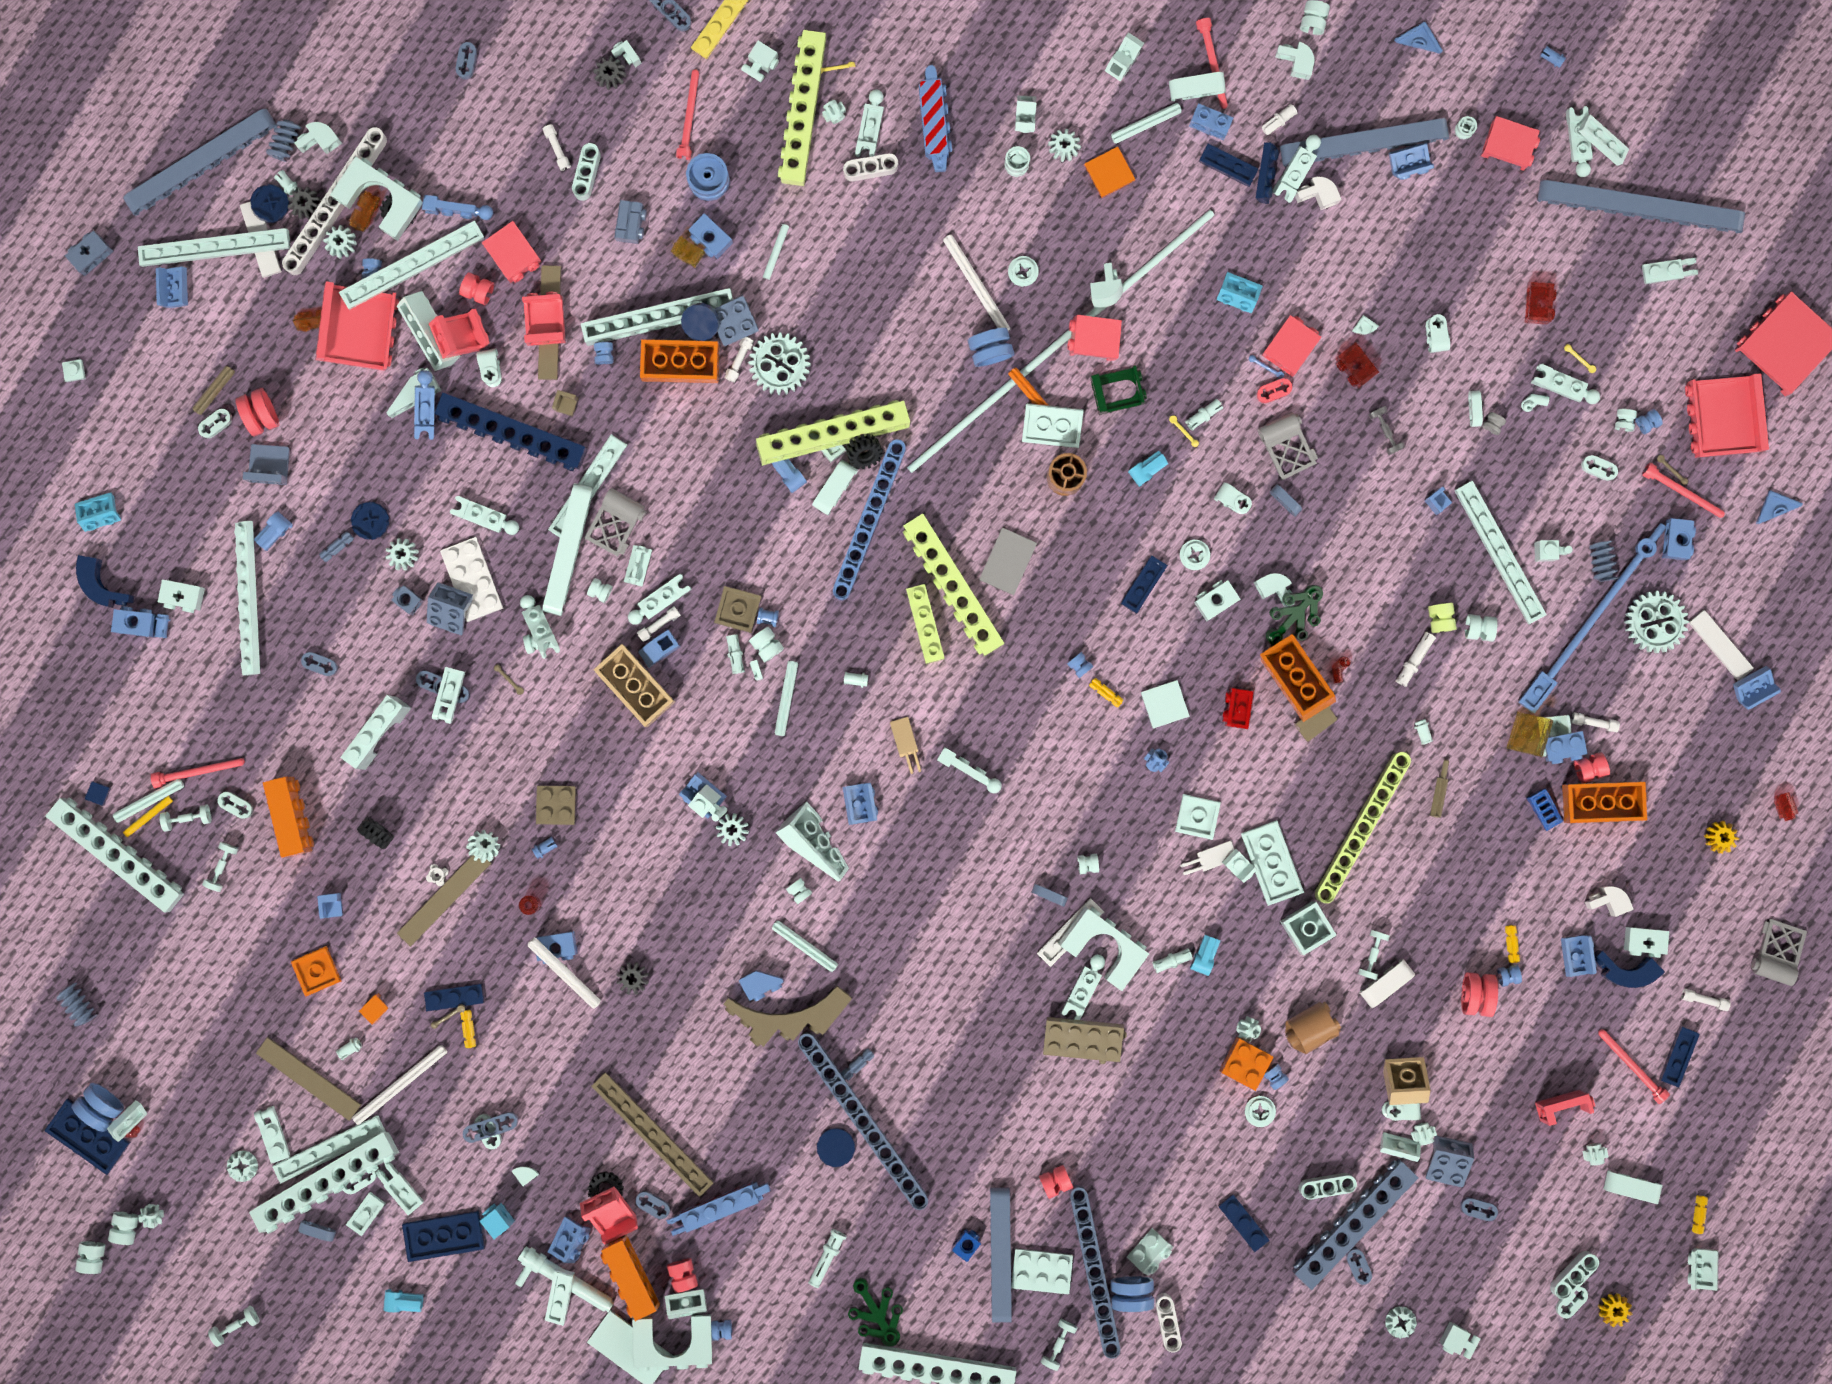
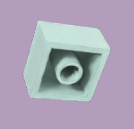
[1280,901,1336,955]

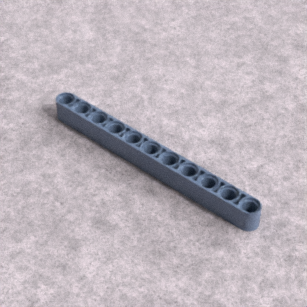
[1537,180,1745,234]
[798,1032,928,1210]

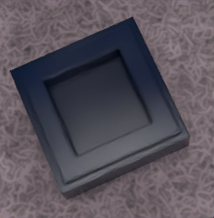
[85,781,111,806]

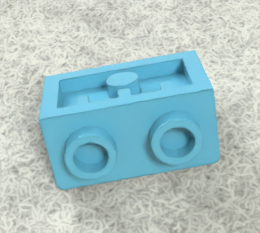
[1217,272,1263,313]
[74,492,121,532]

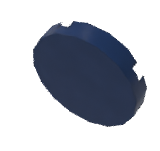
[250,184,289,223]
[681,303,720,341]
[351,502,389,540]
[817,1128,855,1167]

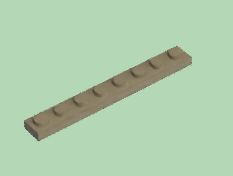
[591,1072,714,1197]

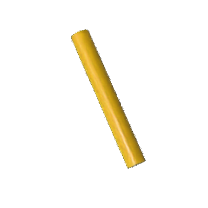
[123,795,173,837]

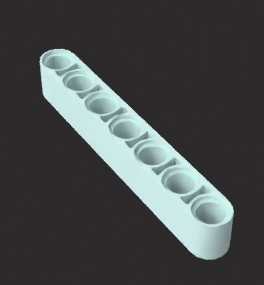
[542,483,593,616]

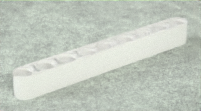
[282,128,387,275]

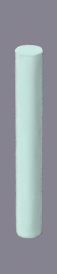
[763,224,789,280]

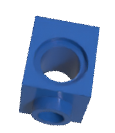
[951,1229,981,1262]

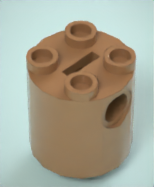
[1047,453,1087,496]
[1285,1001,1341,1054]

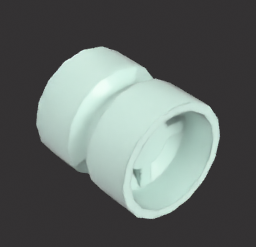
[1300,0,1330,35]
[1004,146,1030,177]
[1465,614,1497,642]
[749,627,784,663]
[108,1212,139,1245]
[75,1241,105,1274]

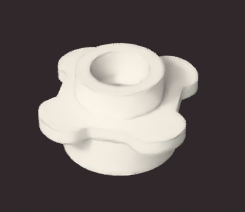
[426,864,448,886]

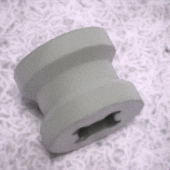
[1482,412,1507,435]

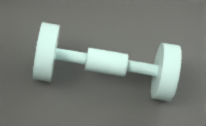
[160,804,212,832]
[202,842,239,892]
[1358,930,1390,980]
[208,1306,260,1347]
[1040,1319,1078,1371]

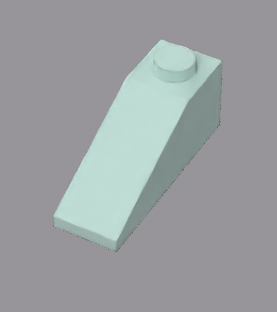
[386,368,442,418]

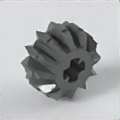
[593,56,626,90]
[288,187,321,220]
[616,962,649,995]

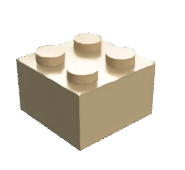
[1383,1057,1431,1105]

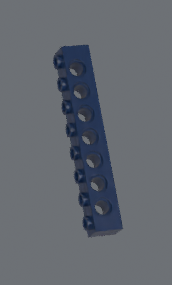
[434,392,588,472]

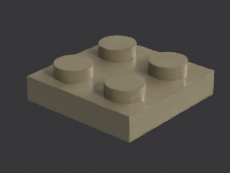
[714,586,762,633]
[536,786,576,825]

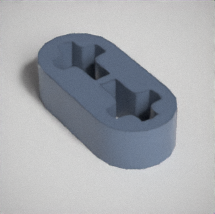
[456,42,477,79]
[1270,484,1302,517]
[301,652,338,676]
[1031,884,1068,907]
[636,1191,670,1219]
[1460,1197,1498,1221]
[298,1220,336,1242]
[1346,1248,1372,1285]

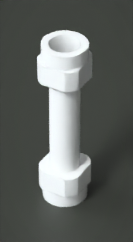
[543,124,571,171]
[724,337,754,383]
[637,606,681,642]
[1571,712,1620,733]
[1681,988,1730,1011]

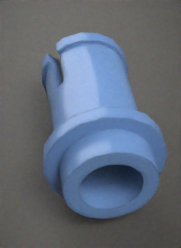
[1540,46,1566,68]
[154,614,171,638]
[532,837,558,859]

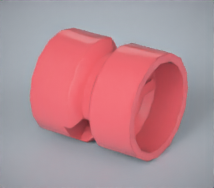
[459,272,494,305]
[1574,752,1610,784]
[1039,1165,1074,1199]
[667,1258,698,1293]

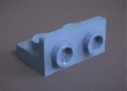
[548,1217,591,1263]

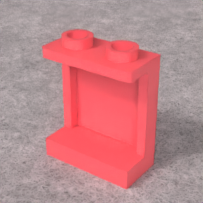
[1481,116,1540,171]
[482,221,542,283]
[522,292,566,346]
[429,309,489,359]
[1067,315,1122,361]
[1262,315,1321,377]
[1535,1090,1595,1126]
[580,1187,638,1245]

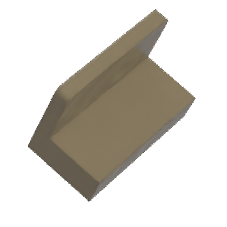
[1294,705,1337,742]

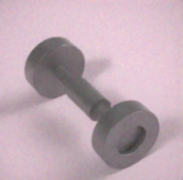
[1368,406,1406,456]

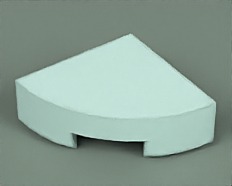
[1352,315,1379,335]
[750,660,763,681]
[512,1166,539,1186]

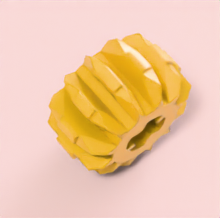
[1704,821,1739,854]
[1598,1293,1633,1327]

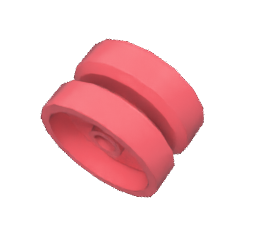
[235,388,280,437]
[1461,972,1498,1017]

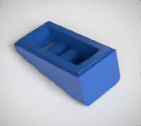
[1527,788,1563,831]

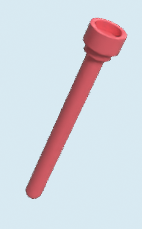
[1196,18,1228,109]
[676,69,699,160]
[1642,462,1725,518]
[151,758,245,788]
[1598,1029,1670,1104]

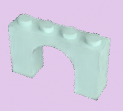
[330,157,423,241]
[340,695,411,770]
[1058,907,1149,991]
[632,1314,712,1371]

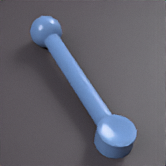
[1249,355,1284,379]

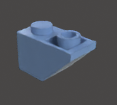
[638,630,681,668]
[739,970,784,1002]

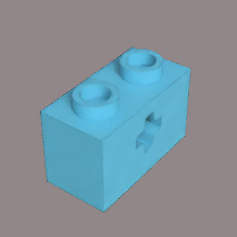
[480,1203,515,1239]

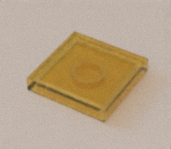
[1507,712,1553,757]

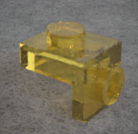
[671,236,705,268]

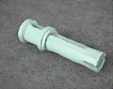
[808,1229,847,1288]

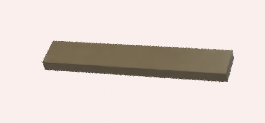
[538,265,561,380]
[397,855,492,947]
[256,1037,362,1121]

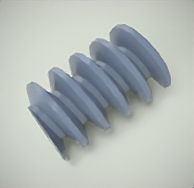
[266,119,301,162]
[1589,541,1619,582]
[56,983,98,1027]

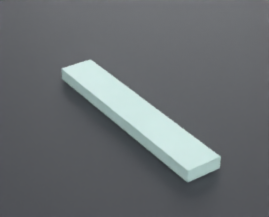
[548,435,627,537]
[272,1116,386,1184]

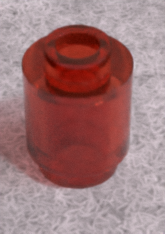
[1774,792,1799,821]
[519,895,541,915]

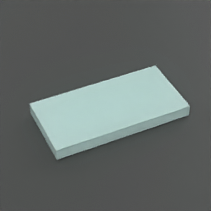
[1241,820,1304,906]
[587,1310,673,1384]

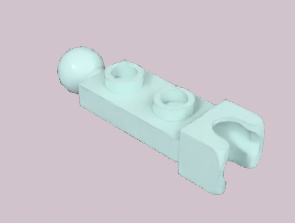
[855,89,884,157]
[1566,106,1593,177]
[1273,135,1321,203]
[1531,364,1600,404]
[450,496,519,535]
[628,574,692,625]
[520,595,560,659]
[937,747,1002,793]
[1061,954,1105,1020]

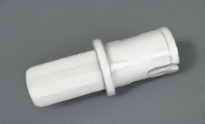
[1262,104,1297,135]

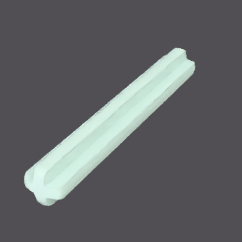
[1111,103,1182,143]
[775,661,798,736]
[113,779,184,823]
[772,921,838,972]

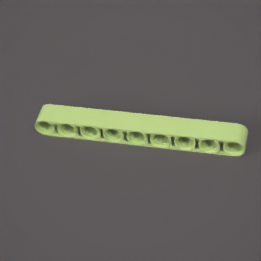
[1315,752,1411,903]

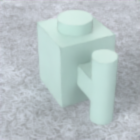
[741,41,779,82]
[1534,540,1573,562]
[688,785,727,821]
[1439,1322,1481,1359]

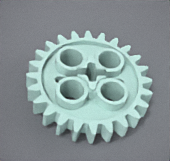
[748,332,811,395]
[1624,591,1689,653]

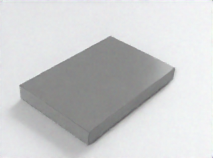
[979,528,1037,596]

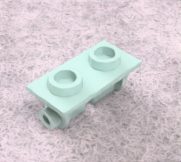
[624,545,652,587]

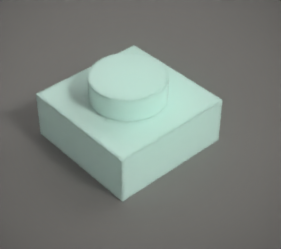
[62,359,86,382]

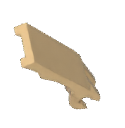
[890,717,921,774]

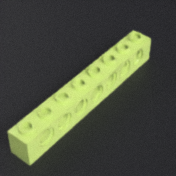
[778,30,826,186]
[756,400,910,466]
[902,514,1004,657]

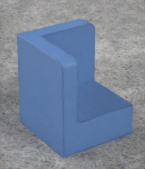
[1424,487,1452,515]
[317,893,343,919]

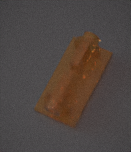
[348,191,380,232]
[293,310,321,332]

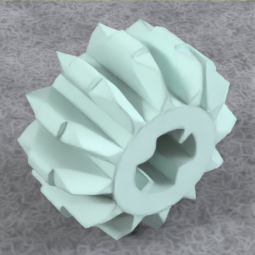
[1048,129,1081,162]
[323,225,357,259]
[386,538,419,571]
[716,814,749,846]
[466,829,500,863]

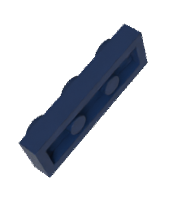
[1255,142,1279,204]
[1199,144,1258,187]
[1121,555,1168,614]
[424,984,485,1012]
[1659,1026,1700,1088]
[1218,1194,1270,1252]

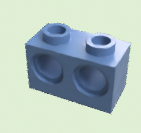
[1189,103,1233,141]

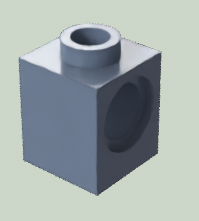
[391,585,424,616]

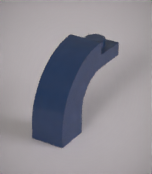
[76,555,135,608]
[1594,950,1665,988]

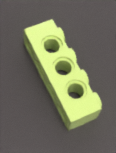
[906,584,945,664]

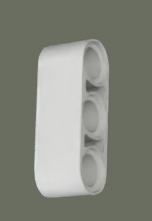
[843,154,898,181]
[1359,959,1415,1008]
[1155,1293,1182,1352]

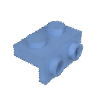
[1388,142,1434,180]
[156,266,188,308]
[1733,666,1781,710]
[1543,731,1588,765]
[679,772,727,819]
[843,782,878,825]
[1561,935,1597,977]

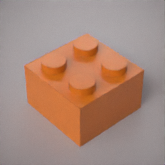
[1219,1037,1274,1091]

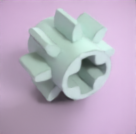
[822,100,846,124]
[1237,1016,1261,1042]
[1411,1122,1437,1146]
[1582,1143,1609,1165]
[138,1204,164,1228]

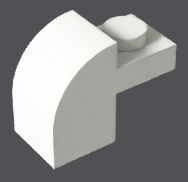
[1295,177,1341,210]
[1585,886,1634,917]

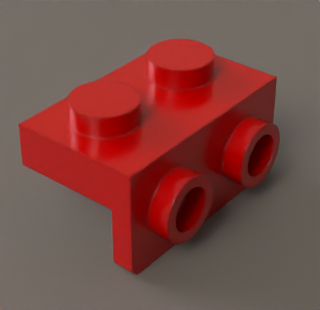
[1222,688,1254,729]

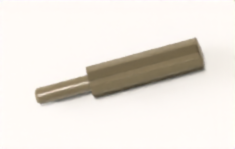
[1430,760,1449,818]

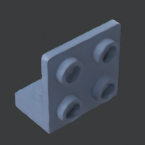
[714,294,759,346]
[243,444,290,485]
[427,582,473,635]
[1425,1136,1474,1187]

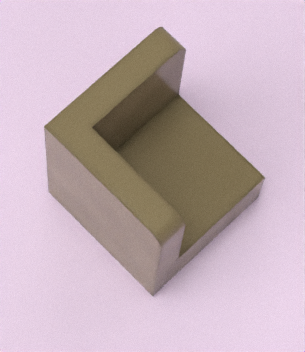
[552,390,578,417]

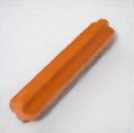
[1008,367,1049,406]

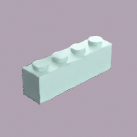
[397,291,460,371]

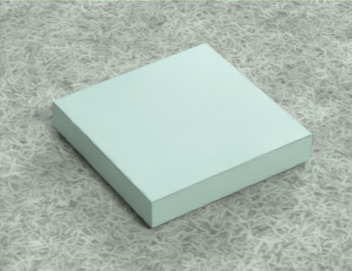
[1141,680,1190,728]
[1175,794,1221,840]

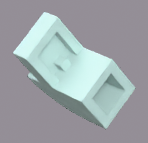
[1105,33,1144,81]
[1275,42,1314,80]
[1015,95,1036,133]
[294,122,342,154]
[1090,263,1123,309]
[1254,573,1294,607]

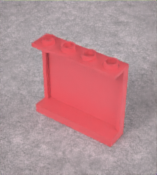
[315,281,399,371]
[1735,292,1832,396]
[1685,374,1769,458]

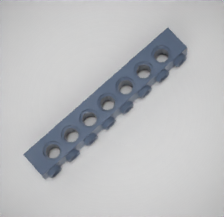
[1292,1159,1419,1290]

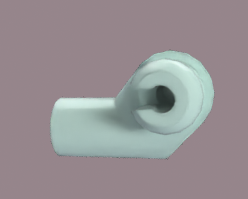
[1521,394,1549,412]

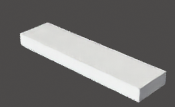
[240,202,282,278]
[1689,610,1754,681]
[1037,898,1104,967]

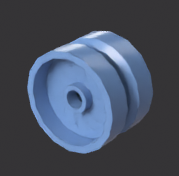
[686,153,730,201]
[967,328,1015,367]
[72,1083,124,1132]
[1111,1276,1155,1312]

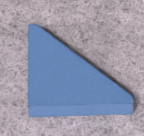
[1394,22,1443,54]
[1756,490,1803,524]

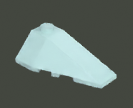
[776,802,849,881]

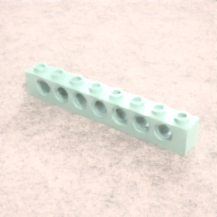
[581,288,733,346]
[45,798,184,913]
[249,1132,399,1234]
[859,1343,1016,1384]

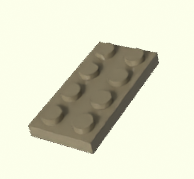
[1043,1017,1124,1062]

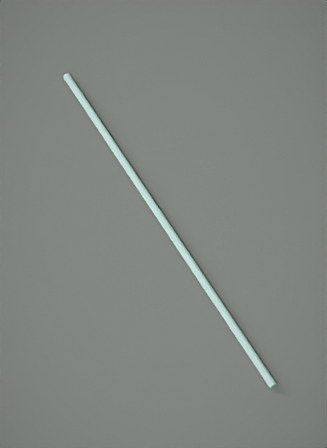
[907,210,1214,473]

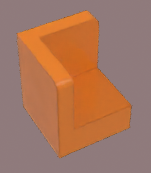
[359,993,389,1025]

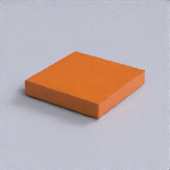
[1084,146,1136,198]
[290,946,342,997]

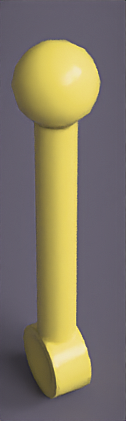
[821,62,855,74]
[1564,344,1596,373]
[1169,416,1199,447]

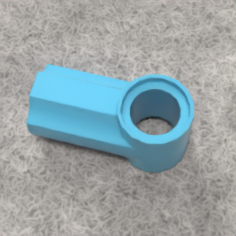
[1128,451,1168,487]
[1190,934,1220,976]
[383,1289,423,1313]

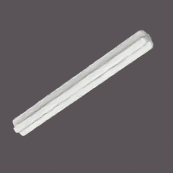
[528,937,600,1008]

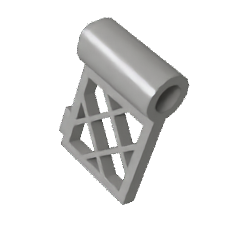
[1257,412,1318,480]
[585,488,647,556]
[1751,919,1807,986]

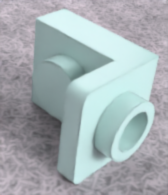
[611,40,642,68]
[1222,849,1257,883]

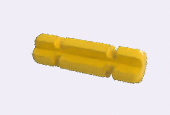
[1089,678,1123,707]
[1505,925,1520,963]
[460,1010,476,1048]
[1692,1195,1708,1234]

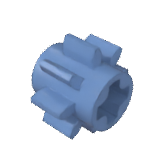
[1144,748,1169,772]

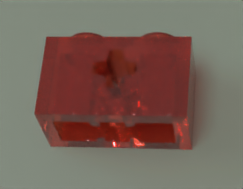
[1525,282,1557,325]
[1335,343,1379,389]

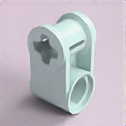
[1425,314,1450,353]
[477,348,502,387]
[1214,482,1252,514]
[1382,1101,1421,1121]

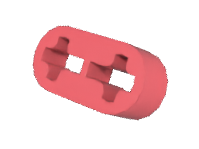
[1257,378,1292,403]

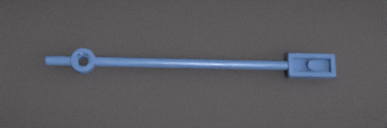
[1518,523,1666,714]

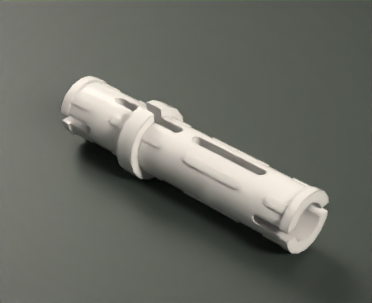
[1395,632,1436,687]

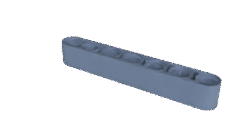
[990,1187,1012,1323]

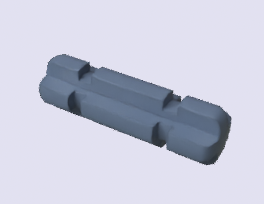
[319,532,354,562]
[841,1049,874,1081]

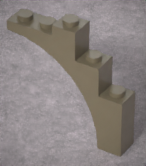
[723,985,853,1047]

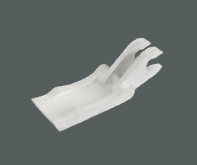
[1180,841,1234,875]

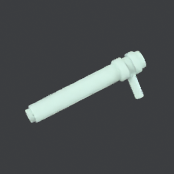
[515,1246,614,1312]

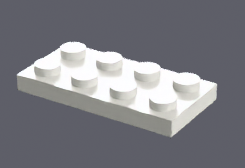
[440,537,504,622]

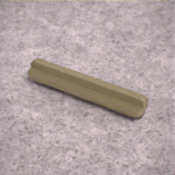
[192,366,235,415]

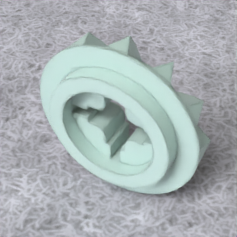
[1008,256,1038,287]
[1179,540,1210,570]
[1244,1095,1276,1127]
[226,1151,258,1182]
[1385,1307,1417,1339]

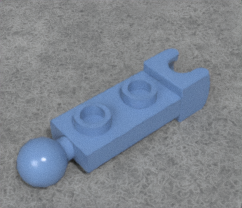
[422,195,493,220]
[414,370,435,440]

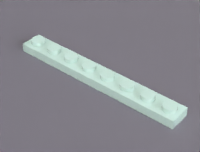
[339,221,484,310]
[138,228,290,267]
[1454,481,1546,624]
[234,521,260,675]

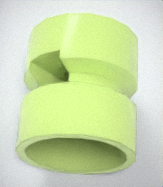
[1428,603,1457,633]

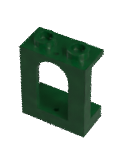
[1090,365,1147,415]

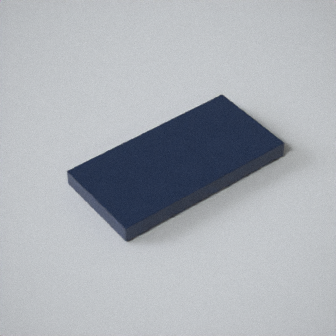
[44,1098,131,1175]
[402,1210,485,1262]

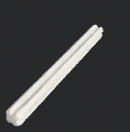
[943,234,1010,331]
[352,1045,447,1125]

